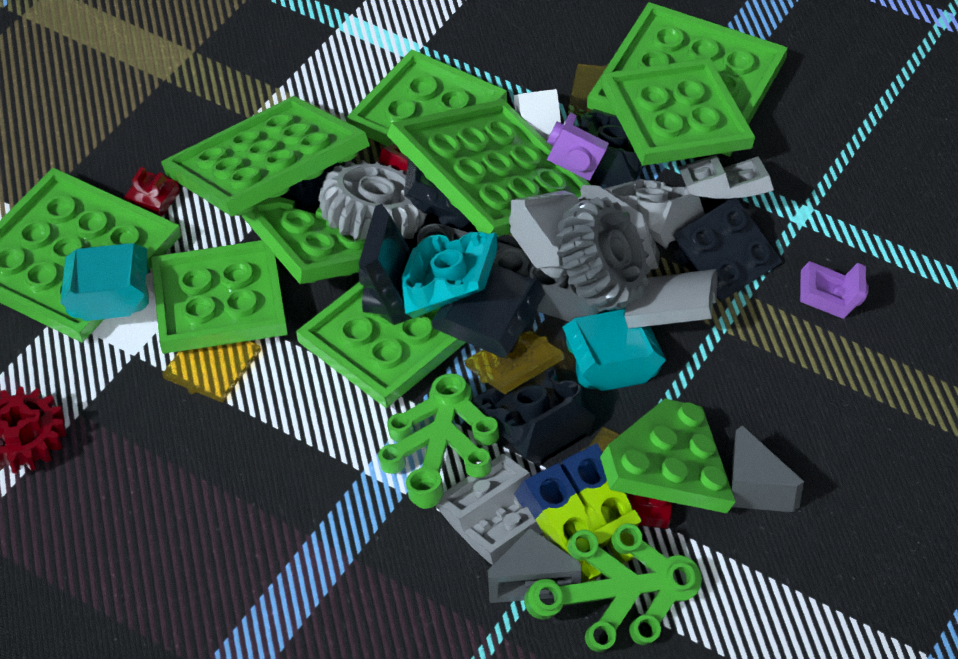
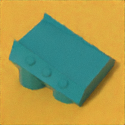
[401,232,497,319]
[60,243,149,321]
[563,309,666,391]

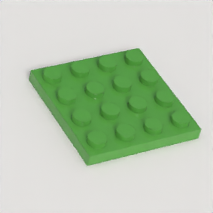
[587,2,788,157]
[161,96,370,217]
[387,99,591,237]
[0,168,181,343]

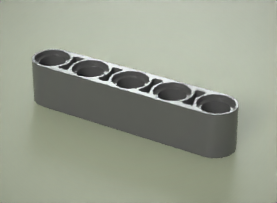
[417,224,606,322]

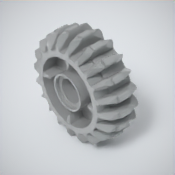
[319,160,427,241]

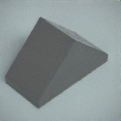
[731,425,804,512]
[488,528,581,603]

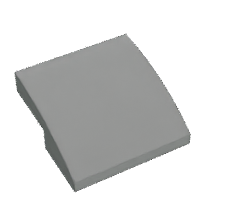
[679,155,774,199]
[625,269,718,329]
[436,454,543,565]

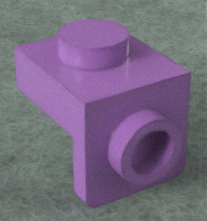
[546,113,609,181]
[800,261,869,319]

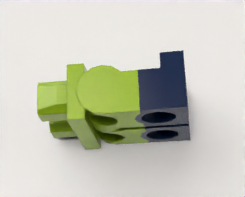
[514,443,642,583]

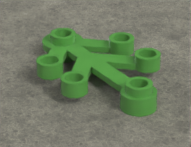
[378,374,499,509]
[524,524,702,652]

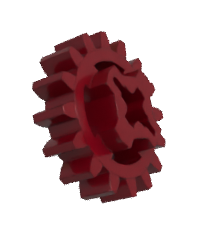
[0,387,67,474]

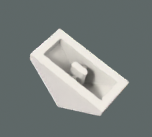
[513,89,561,146]

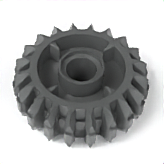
[555,197,650,311]

